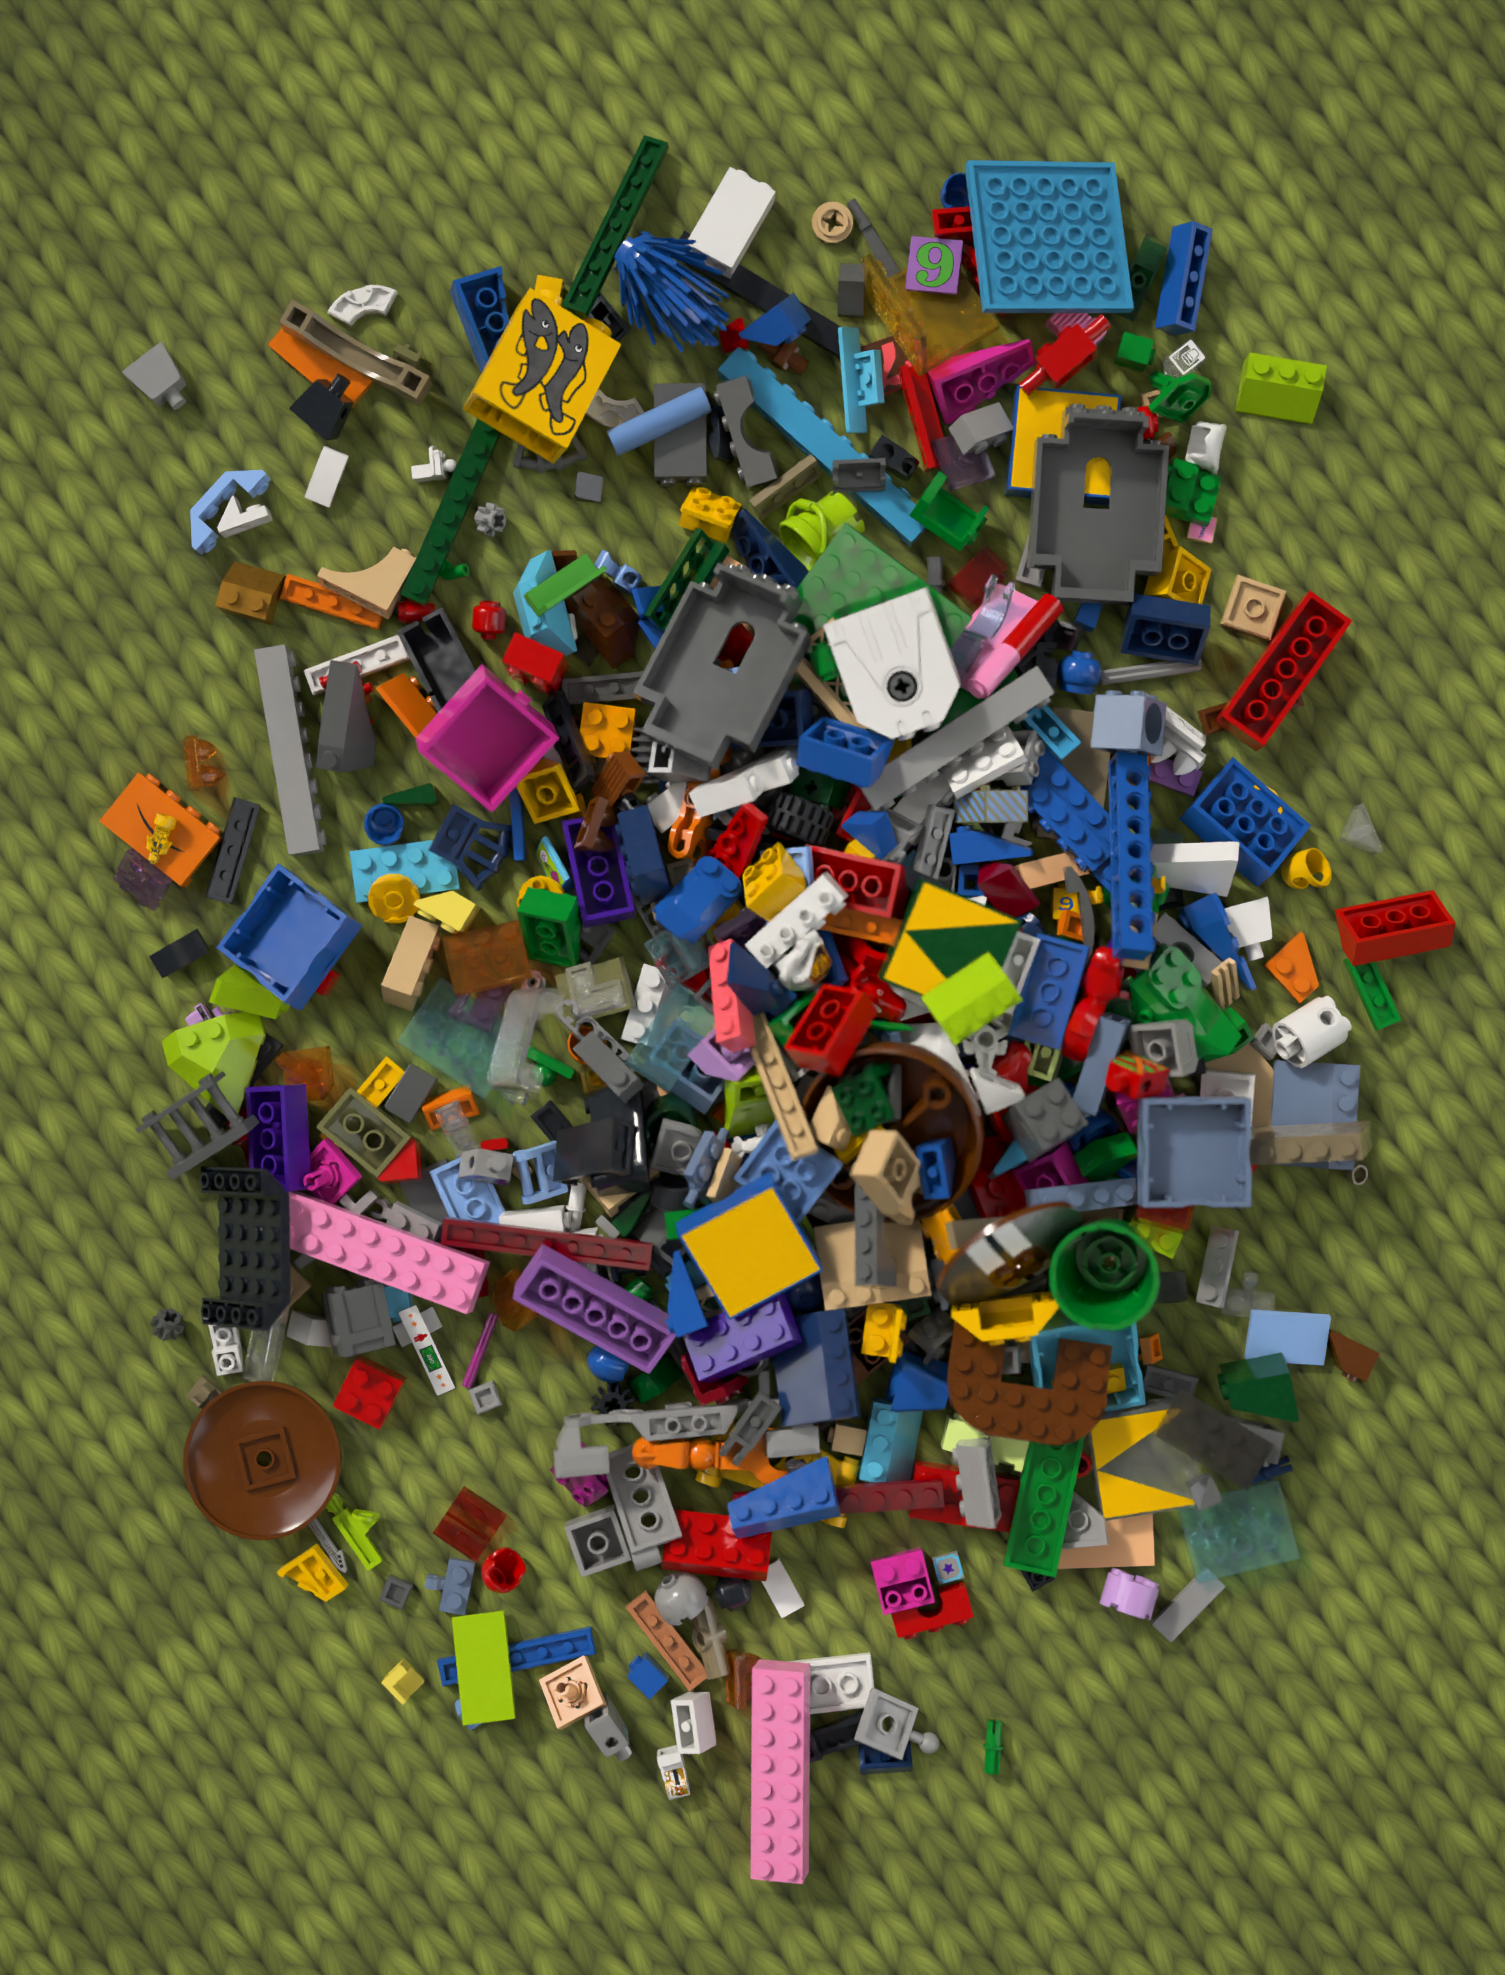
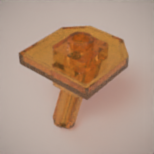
[276,1046,334,1101]
[493,1268,539,1332]

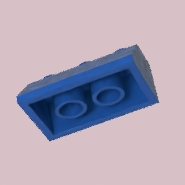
[797,716,894,788]

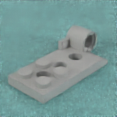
[606,1444,682,1571]

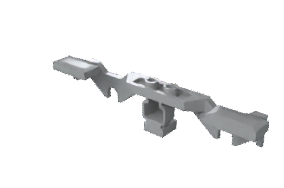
[553,1395,820,1478]

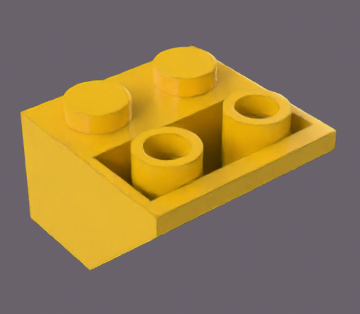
[742,842,806,922]

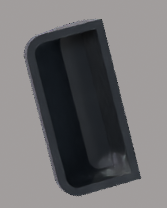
[585,1078,651,1196]

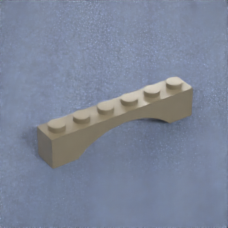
[279,300,433,407]

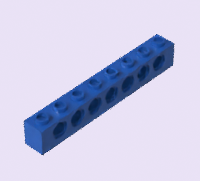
[1108,751,1156,961]

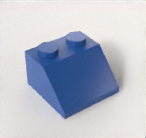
[739,293,811,346]

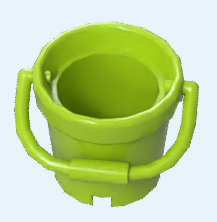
[779,491,865,571]

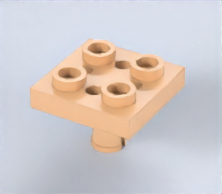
[539,1656,606,1730]

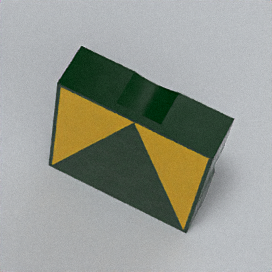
[877,878,1022,996]

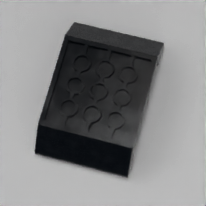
[199,1166,291,1331]

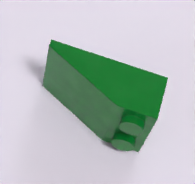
[517,887,581,969]

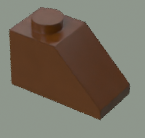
[1328,1329,1380,1383]

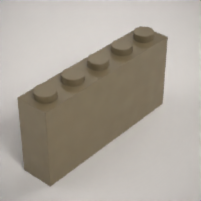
[1031,707,1110,841]
[1249,1121,1372,1165]

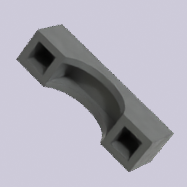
[714,375,779,487]
[855,1181,896,1288]

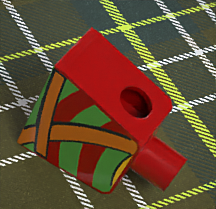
[1105,1050,1170,1099]

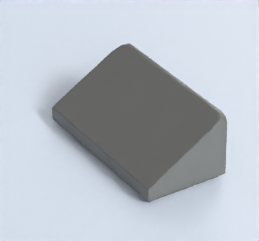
[384,1064,438,1124]

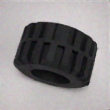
[765,792,836,848]

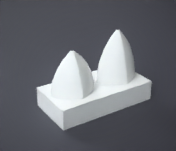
[1150,725,1206,775]

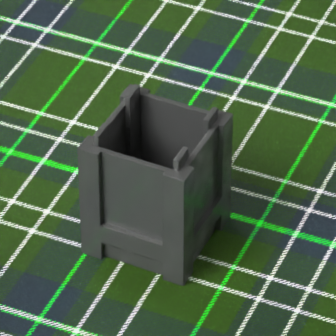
[321,1278,395,1358]

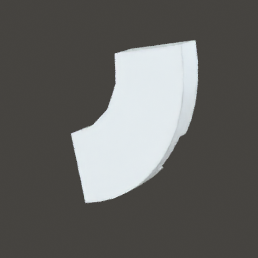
[327,285,398,327]
[585,389,644,428]

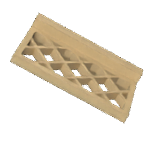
[795,618,868,729]

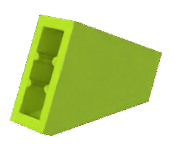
[209,964,290,1019]

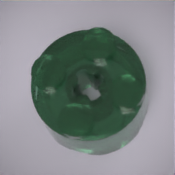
[644,1092,697,1150]

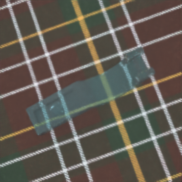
[950,574,1016,687]

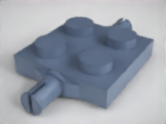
[683,1128,730,1209]

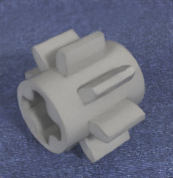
[474,502,507,537]

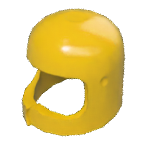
[1281,848,1331,889]

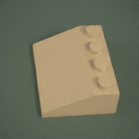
[814,1220,931,1311]

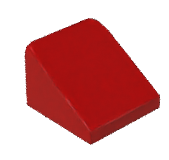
[719,317,749,354]

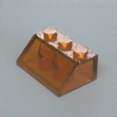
[442,920,533,997]

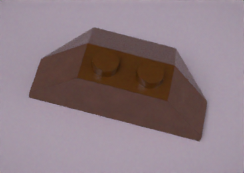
[564,576,640,669]

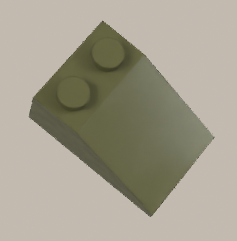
[316,1087,414,1178]

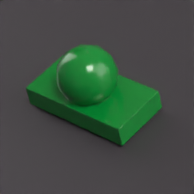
[524,1046,576,1087]

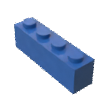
[1155,221,1213,336]

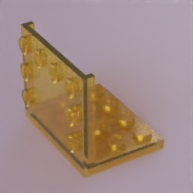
[862,253,1000,377]

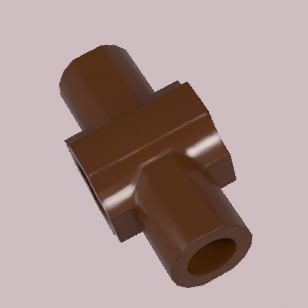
[758,341,810,376]

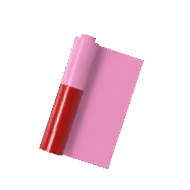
[950,583,1064,699]

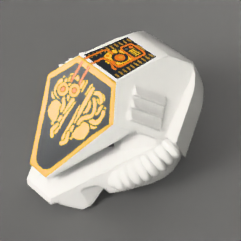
[776,930,832,991]

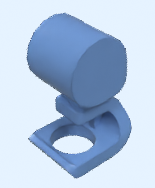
[594,550,642,595]

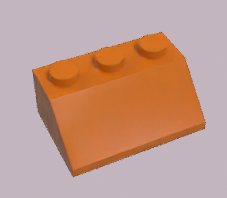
[375,673,437,738]

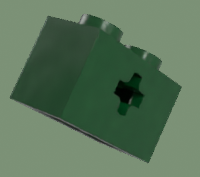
[788,767,850,812]

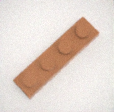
[626,1590,707,1692]

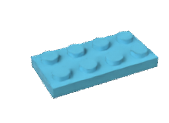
[350,840,460,903]

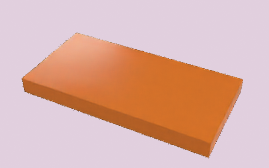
[268,328,374,408]

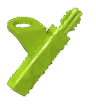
[326,1493,383,1570]

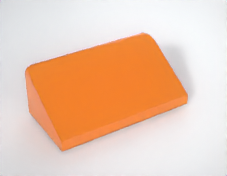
[422,1084,480,1131]

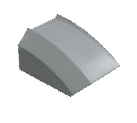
[1128,1019,1199,1077]

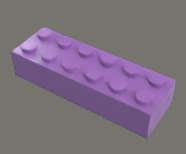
[513,1244,676,1374]

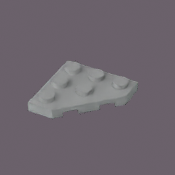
[1020,1472,1109,1549]

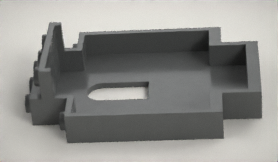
[1027,404,1169,606]
[633,563,812,770]

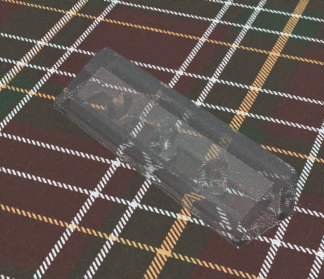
[242,1285,293,1382]

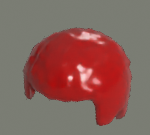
[481,1547,526,1594]

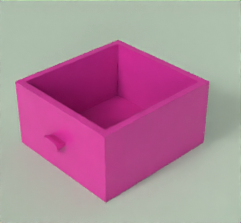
[416,664,559,812]

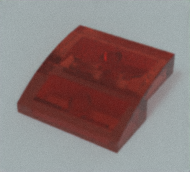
[432,1486,507,1562]

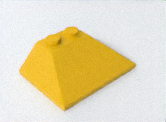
[951,1291,1059,1345]

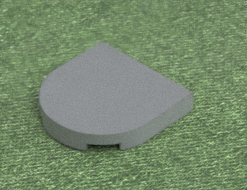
[649,1118,703,1175]

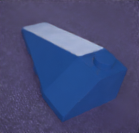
[1178,893,1256,991]

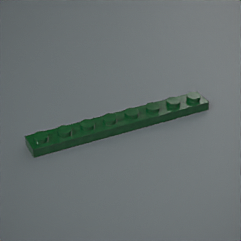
[562,135,669,319]
[400,419,501,607]

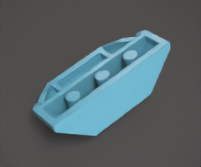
[513,551,577,656]

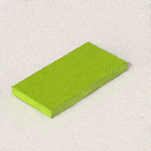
[452,1610,516,1726]

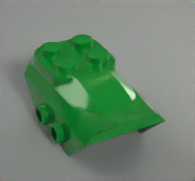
[1130,943,1242,1061]

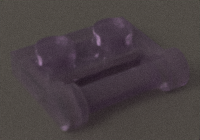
[447,968,512,1034]

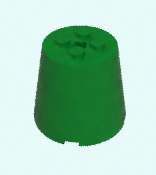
[1050,1218,1159,1331]

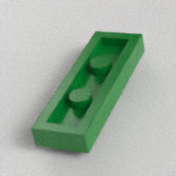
[1343,958,1402,1031]

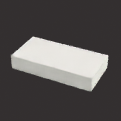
[761,1558,805,1618]

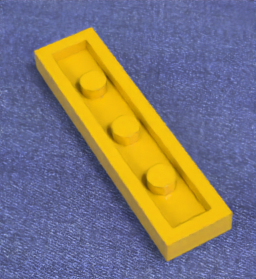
[319,1056,405,1151]

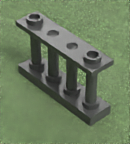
[135,1071,260,1180]

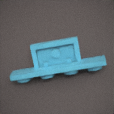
[838,327,885,434]

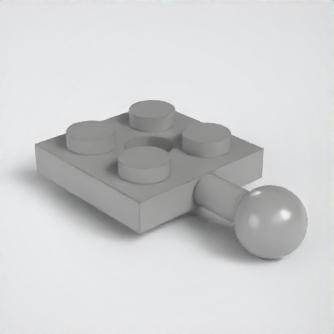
[854,1688,940,1760]

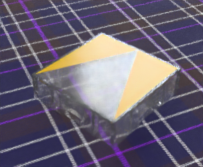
[1086,1395,1202,1521]

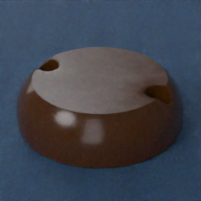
[801,1041,984,1223]

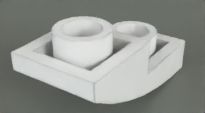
[304,446,349,507]
[208,1325,244,1376]

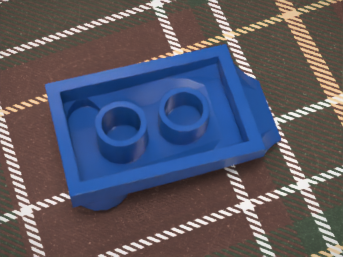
[653,856,745,945]

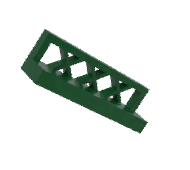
[644,528,730,633]

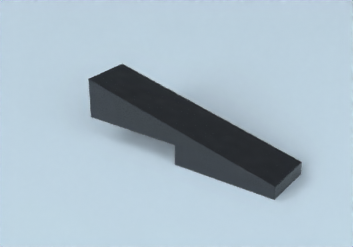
[810,1709,864,1763]

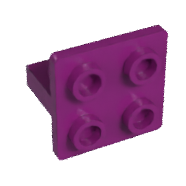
[550,1441,609,1507]

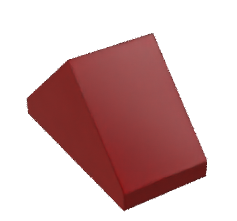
[377,1138,423,1184]

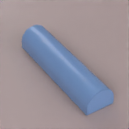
[606,386,711,457]

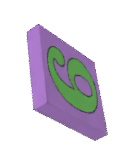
[905,236,964,295]

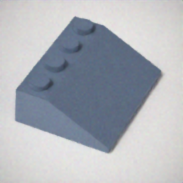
[1271,1060,1360,1170]

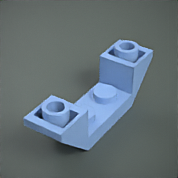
[190,470,271,555]

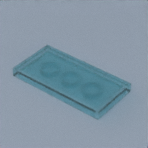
[624,983,715,1092]

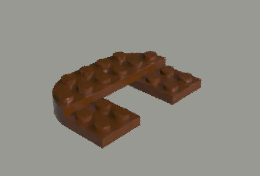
[947,1322,1112,1446]

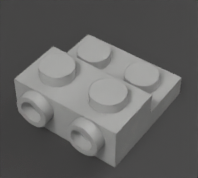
[993,730,1045,786]

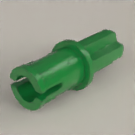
[983,1719,1004,1775]

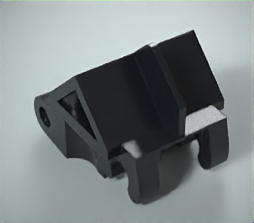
[1014,641,1058,698]

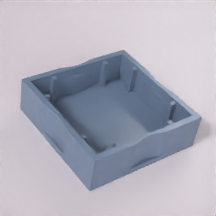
[1138,1097,1251,1207]

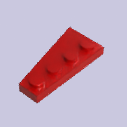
[705,802,768,885]

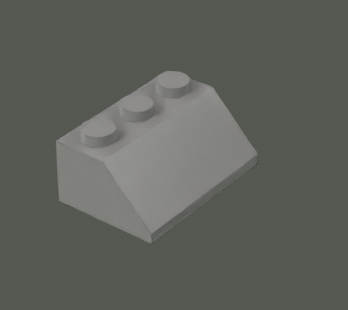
[953,1437,1001,1529]

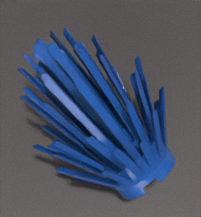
[613,231,730,353]

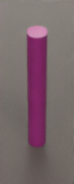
[462,1312,499,1389]

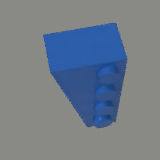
[450,266,509,373]
[727,1456,841,1539]

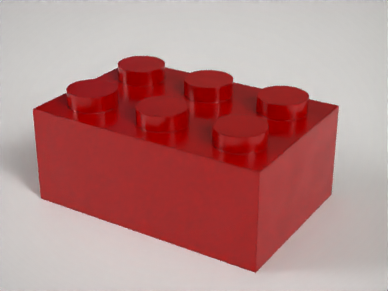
[502,632,570,695]
[784,984,878,1076]

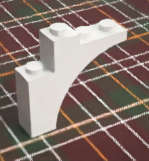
[689,745,800,818]
[499,1205,604,1275]

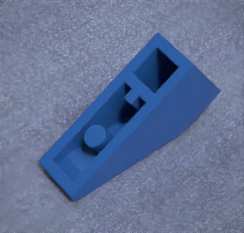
[949,825,1034,865]
[665,1250,708,1338]

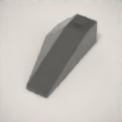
[316,660,377,772]

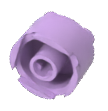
[1099,1567,1159,1620]

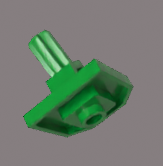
[1148,371,1212,424]

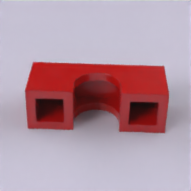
[891,1581,974,1639]

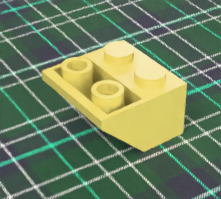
[414,891,481,935]

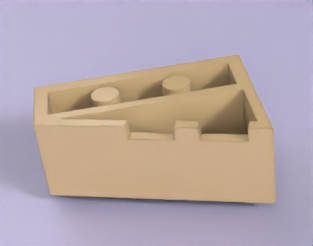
[381,916,442,1012]

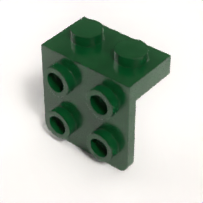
[831,1061,895,1136]

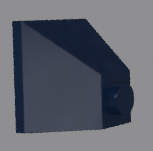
[727,942,784,1016]

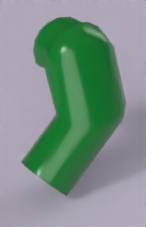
[439,560,470,580]

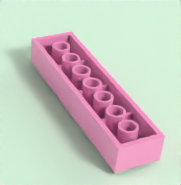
[288,1191,490,1314]
[751,1659,810,1884]

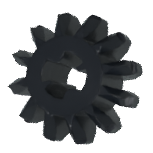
[591,1382,635,1426]

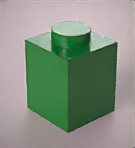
[1114,332,1156,372]

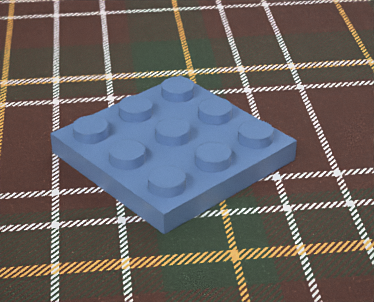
[733,1120,844,1224]

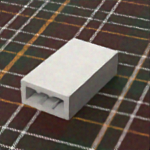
[686,167,776,279]

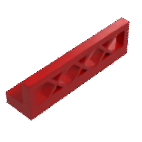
[898,363,951,472]

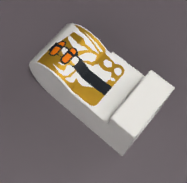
[657,1745,690,1800]

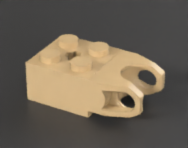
[851,1130,923,1225]

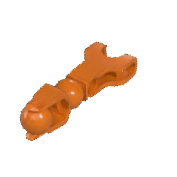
[668,745,733,866]
[632,1428,790,1484]

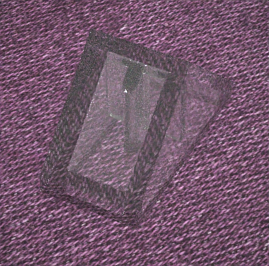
[1339,803,1384,855]

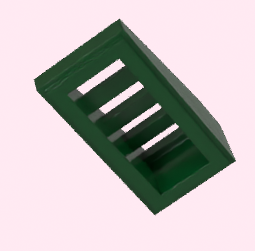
[382,783,440,806]
[612,1191,651,1239]

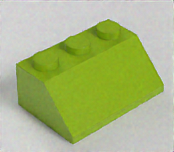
[1235,353,1327,425]
[920,952,1022,1046]

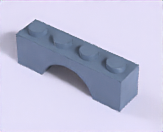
[1025,1178,1138,1211]

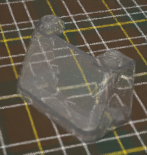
[487,988,566,1100]

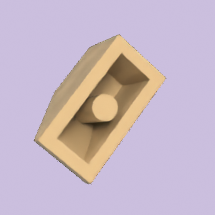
[809,1085,852,1151]

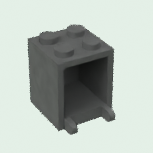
[1001,1078,1088,1162]

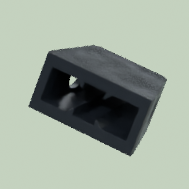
[289,373,353,441]

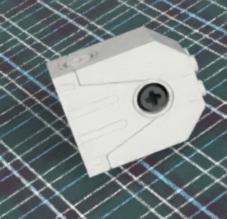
[823,587,961,741]

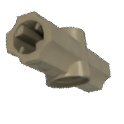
[692,1594,731,1679]

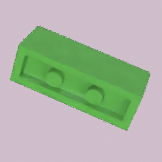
[523,554,607,618]

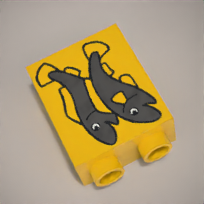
[462,288,621,464]

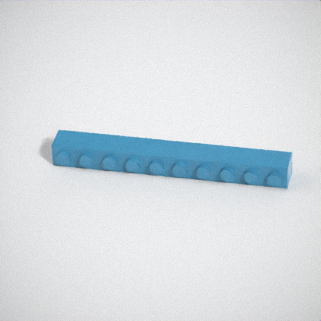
[718,347,927,548]

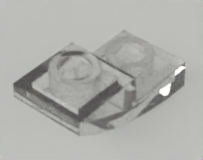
[434,1100,481,1158]

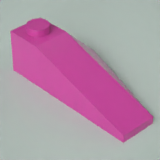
[925,339,1036,425]

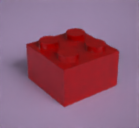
[332,1355,407,1430]

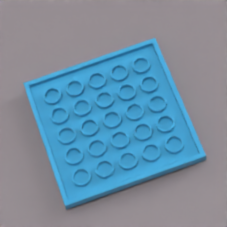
[965,160,1134,313]

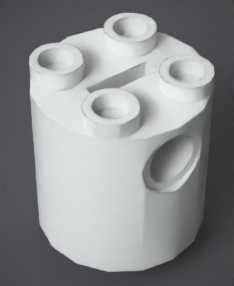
[1272,996,1351,1068]

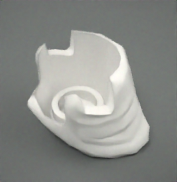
[1185,421,1227,475]

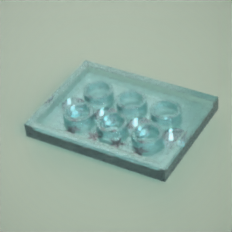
[397,977,528,1099]
[1177,1480,1300,1583]

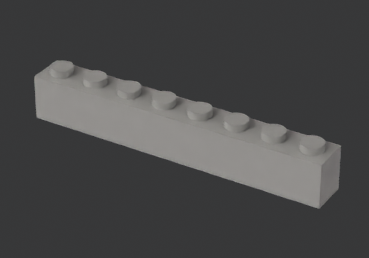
[254,644,327,857]
[859,666,1055,812]

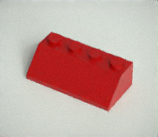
[805,844,908,919]
[1335,890,1456,966]

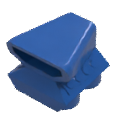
[886,1352,949,1412]

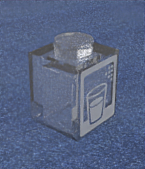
[1162,338,1207,378]

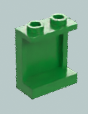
[909,471,989,552]

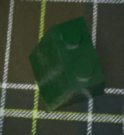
[1217,1352,1299,1422]

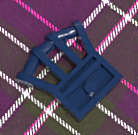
[428,804,512,892]

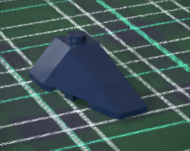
[731,509,809,589]

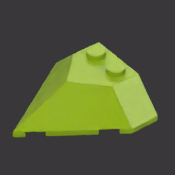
[162,1012,266,1117]

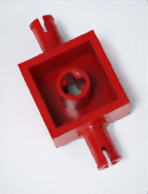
[1018,314,1111,397]

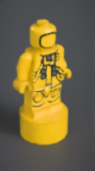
[146,813,177,864]

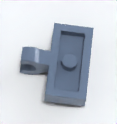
[425,1557,476,1615]

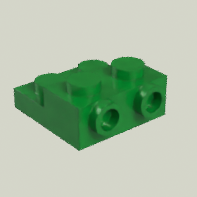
[1165,458,1222,527]

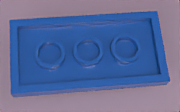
[1008,933,1090,1050]

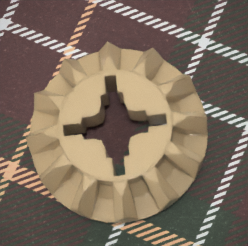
[812,202,853,244]

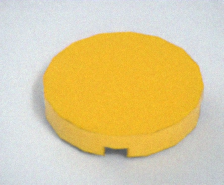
[368,874,420,924]

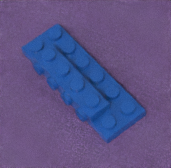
[1009,747,1136,894]

